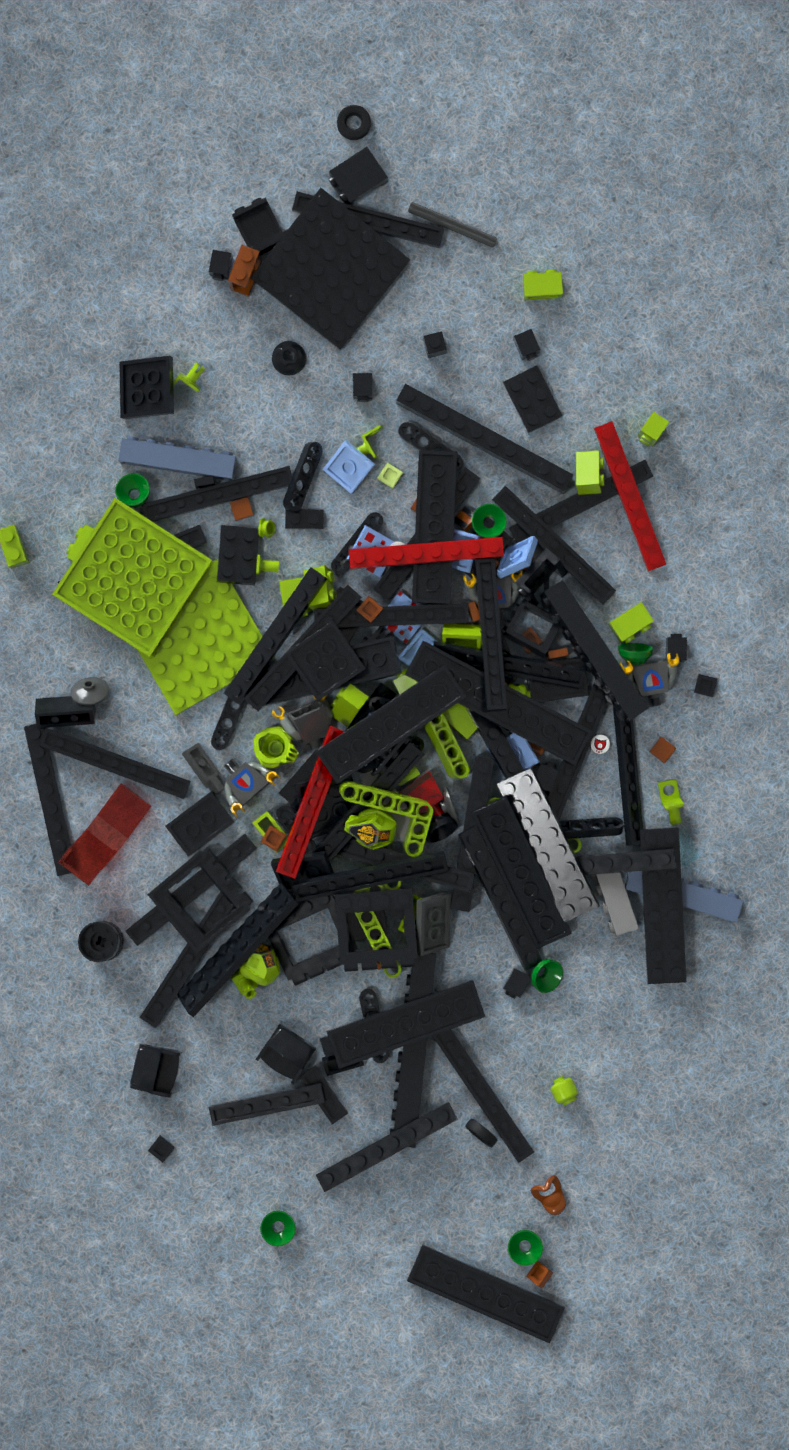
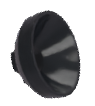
[272,341,306,376]
[426,814,458,843]

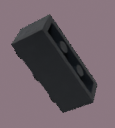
[35,696,96,728]

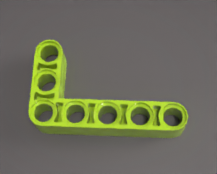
[424,713,470,779]
[339,781,433,857]
[353,881,401,978]

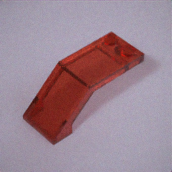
[58,783,152,886]

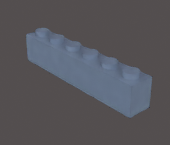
[118,436,236,481]
[625,871,743,923]

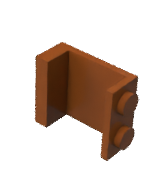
[228,245,262,297]

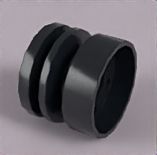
[78,921,124,962]

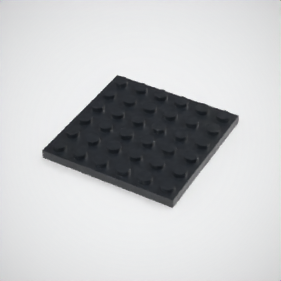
[250,187,410,350]

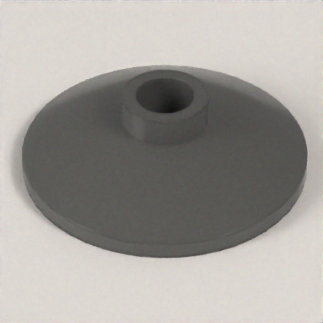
[71,677,109,706]
[440,786,460,823]

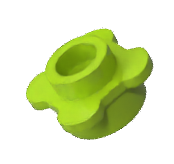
[258,518,276,539]

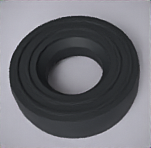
[337,105,371,140]
[465,1118,498,1148]

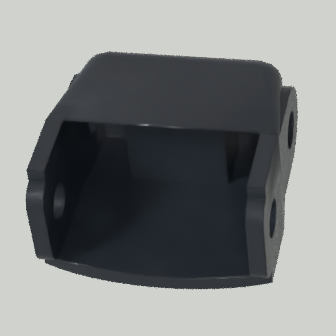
[255,1024,316,1085]
[130,1044,182,1098]

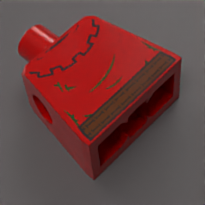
[400,771,444,817]

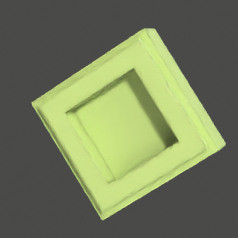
[377,462,403,489]

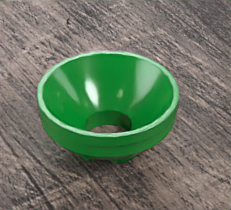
[115,473,150,508]
[472,504,507,538]
[618,643,653,665]
[531,959,563,993]
[260,1210,296,1247]
[508,1230,543,1266]

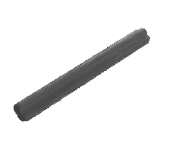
[408,202,497,248]

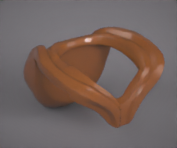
[530,1175,566,1215]

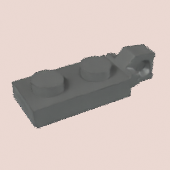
[182,743,224,795]

